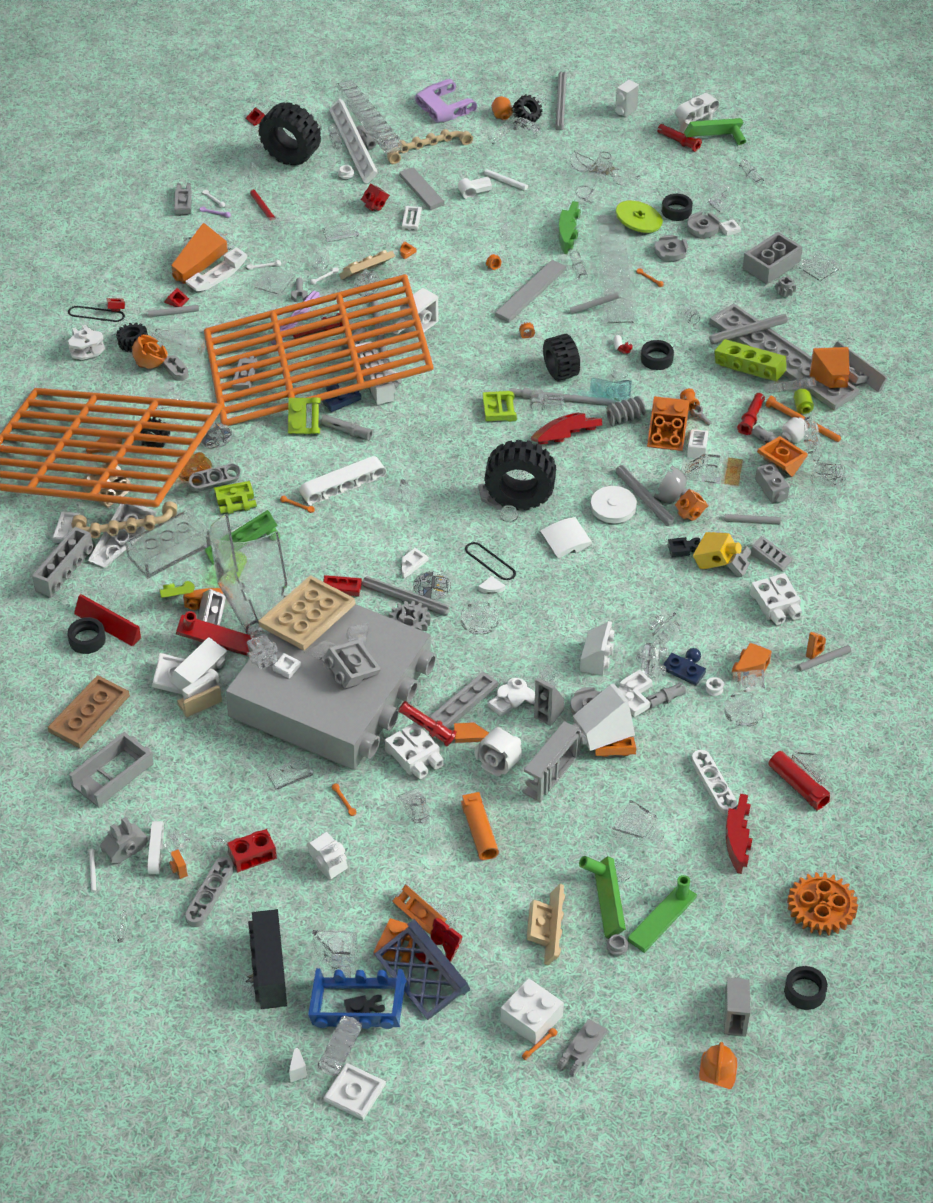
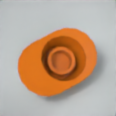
[699,1042,737,1089]

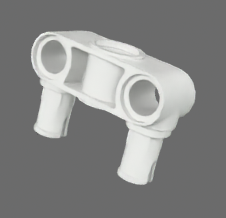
[675,93,719,134]

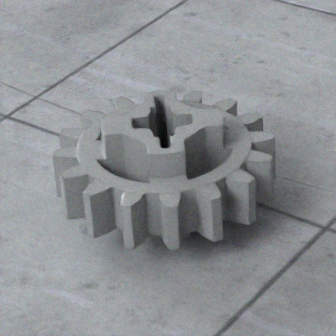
[389,601,431,631]

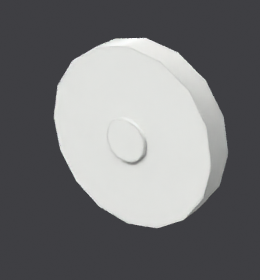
[590,486,637,524]

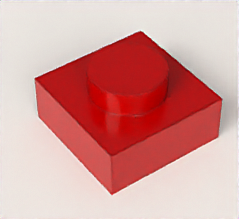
[106,298,125,311]

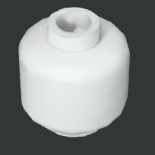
[782,417,808,444]

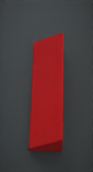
[74,594,141,646]

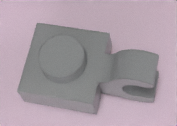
[727,546,751,577]

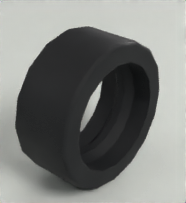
[661,193,693,221]
[641,340,674,370]
[67,617,106,654]
[784,966,828,1010]

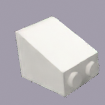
[572,683,635,751]

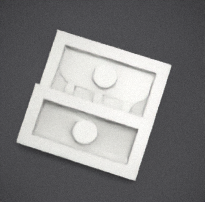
[541,517,593,558]

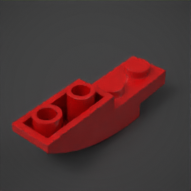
[531,412,602,445]
[726,793,753,874]

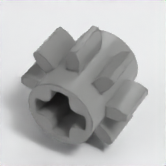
[775,277,796,297]

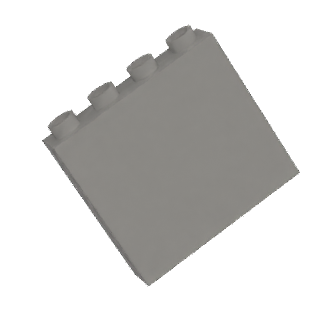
[226,604,437,770]

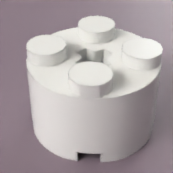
[474,727,522,776]

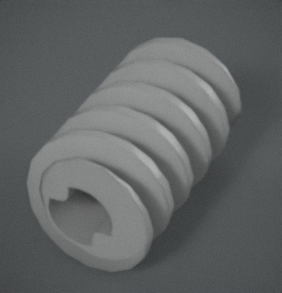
[606,396,646,426]

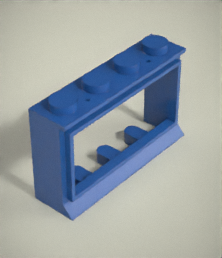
[308,968,407,1029]

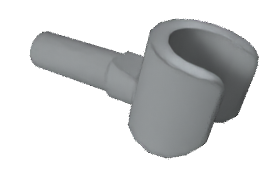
[690,405,712,426]

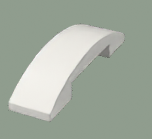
[186,247,247,291]

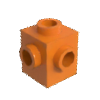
[674,489,709,521]

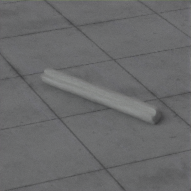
[709,314,788,344]
[616,465,674,526]
[362,576,450,616]

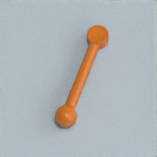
[636,268,664,287]
[280,496,315,513]
[332,783,357,816]
[522,1028,557,1060]

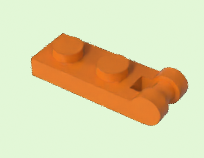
[392,884,447,935]

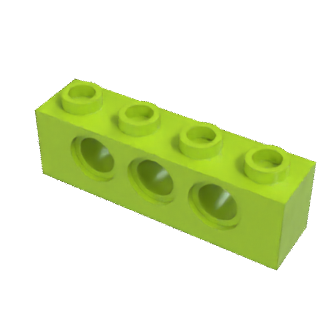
[714,339,787,382]

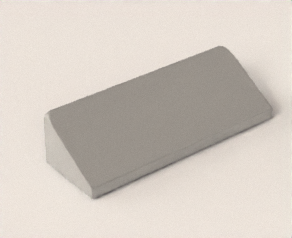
[192,589,226,646]

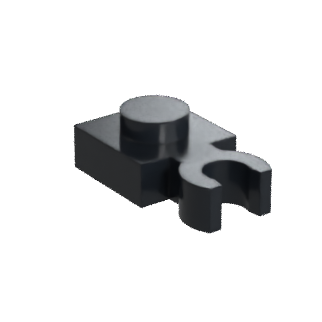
[667,537,700,558]
[344,995,385,1013]

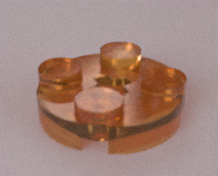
[177,452,212,484]

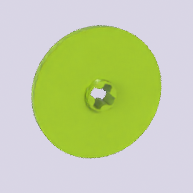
[615,200,663,233]

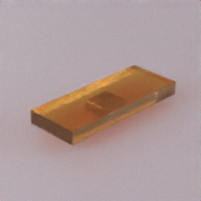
[724,457,743,486]

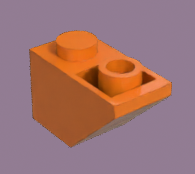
[732,643,772,682]

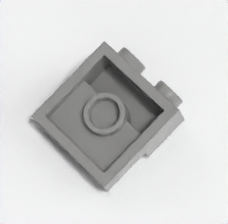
[323,640,381,688]

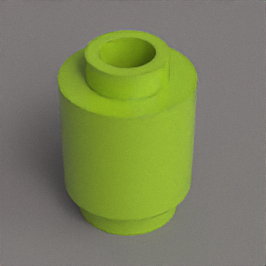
[793,388,814,414]

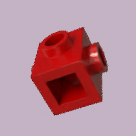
[361,183,390,211]

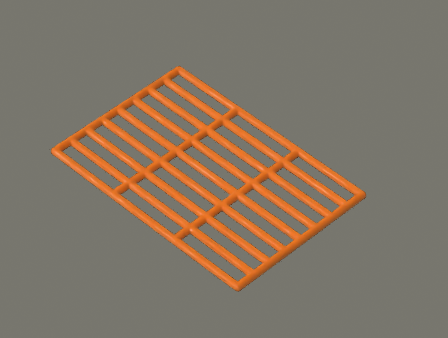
[204,274,434,427]
[0,388,223,508]

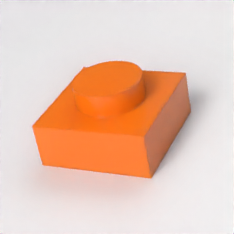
[169,849,188,879]

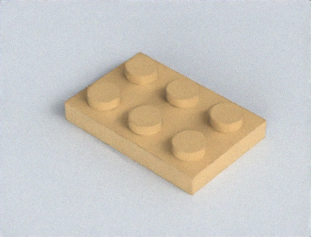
[339,250,395,280]

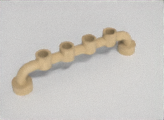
[387,129,473,164]
[71,501,178,539]

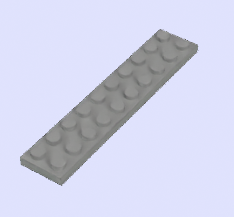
[709,303,859,411]

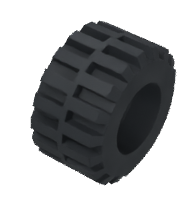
[543,333,580,381]

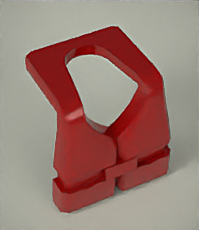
[415,918,463,972]

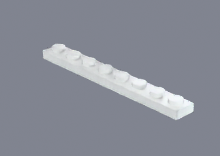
[329,99,378,183]

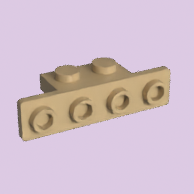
[526,884,565,965]

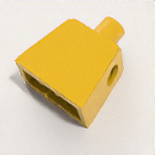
[693,532,741,569]

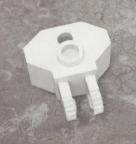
[68,325,105,360]
[307,832,348,880]

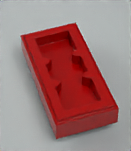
[323,575,362,597]

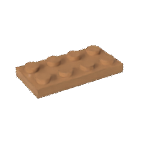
[48,675,130,749]

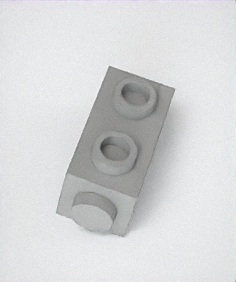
[755,463,789,503]

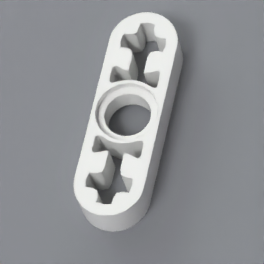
[148,821,164,874]

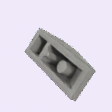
[534,677,564,726]

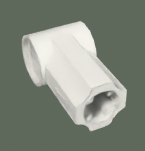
[457,177,492,199]

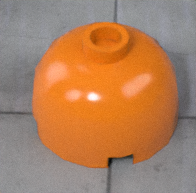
[132,335,168,369]

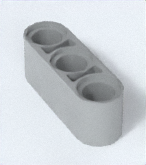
[188,463,241,492]

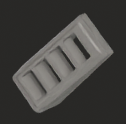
[751,536,793,572]

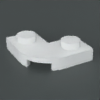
[618,670,653,717]

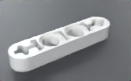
[692,750,737,815]

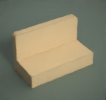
[177,685,222,717]

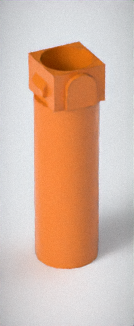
[461,792,499,861]

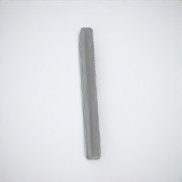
[555,71,567,130]

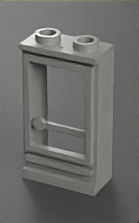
[523,721,582,803]
[69,732,154,808]

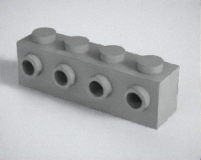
[32,527,93,597]

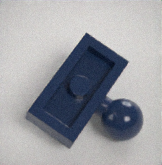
[322,384,361,412]
[662,648,706,686]

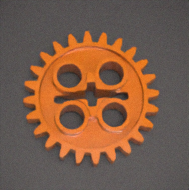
[787,872,858,936]

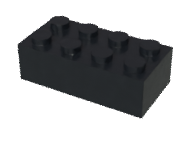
[248,909,287,1009]

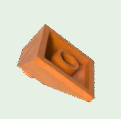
[809,347,849,388]

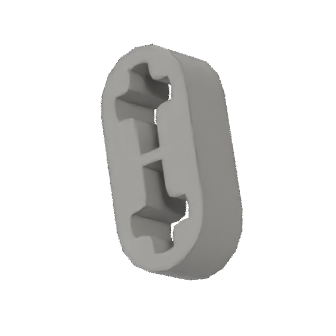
[164,356,189,381]

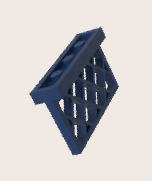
[374,919,470,1020]

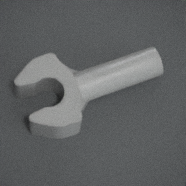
[291,278,308,302]

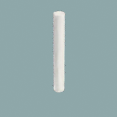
[484,169,528,191]

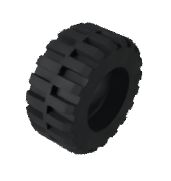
[258,102,321,165]
[484,440,557,510]

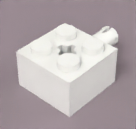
[394,288,439,334]

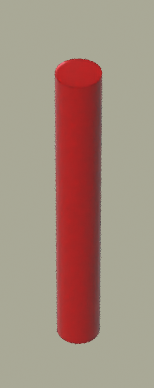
[250,189,276,221]

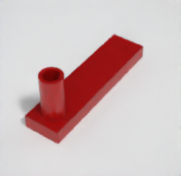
[176,611,256,656]

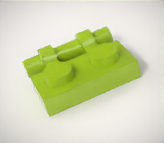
[214,481,257,514]

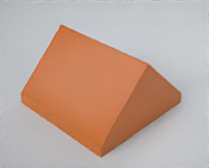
[757,436,808,477]

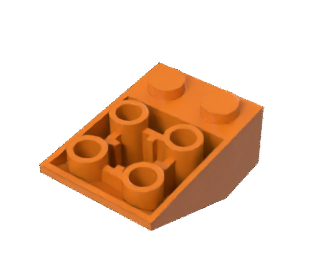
[647,396,689,451]

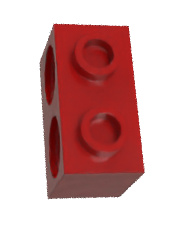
[227,829,277,873]

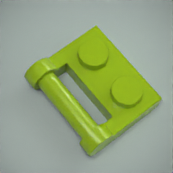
[482,391,517,422]
[288,397,321,434]
[159,581,195,598]

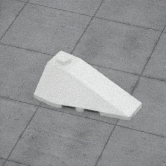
[88,504,157,568]

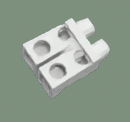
[750,573,802,625]
[385,722,443,779]

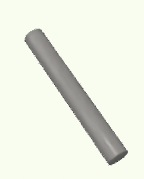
[570,292,620,314]
[148,305,199,317]
[725,514,781,524]
[797,645,851,672]

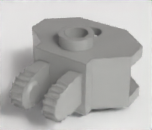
[100,817,148,863]

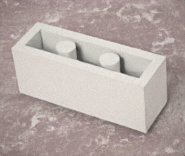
[170,637,227,691]

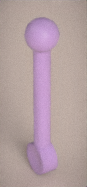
[199,207,231,218]

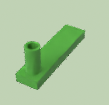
[684,118,746,145]
[205,510,280,565]
[579,856,626,939]
[627,875,697,953]

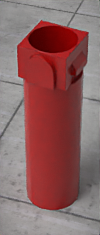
[768,751,830,811]

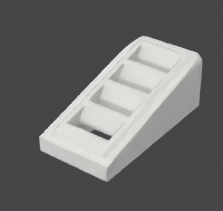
[687,430,709,460]

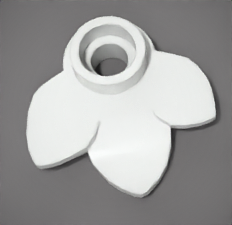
[497,678,535,708]

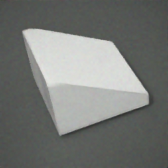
[289,1048,307,1082]

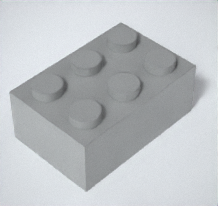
[743,232,803,284]

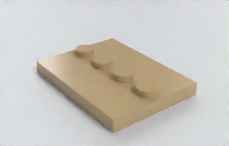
[258,575,356,651]

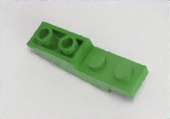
[559,201,581,254]

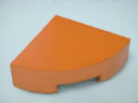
[400,242,417,259]

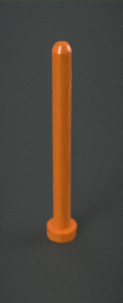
[765,395,841,442]

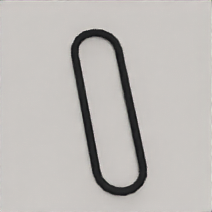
[68,306,125,322]
[465,542,516,580]

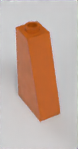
[171,223,228,284]

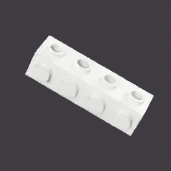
[355,341,396,405]

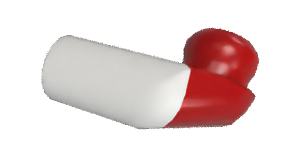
[613,335,633,354]

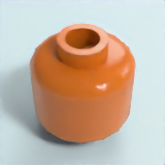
[491,96,513,120]

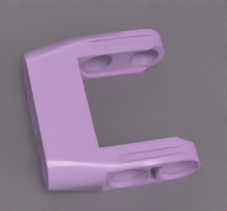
[415,79,477,123]

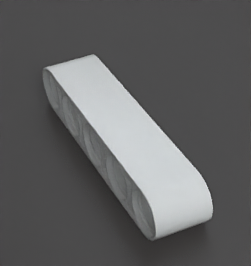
[299,456,387,506]

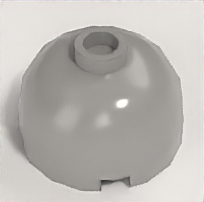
[654,466,688,503]

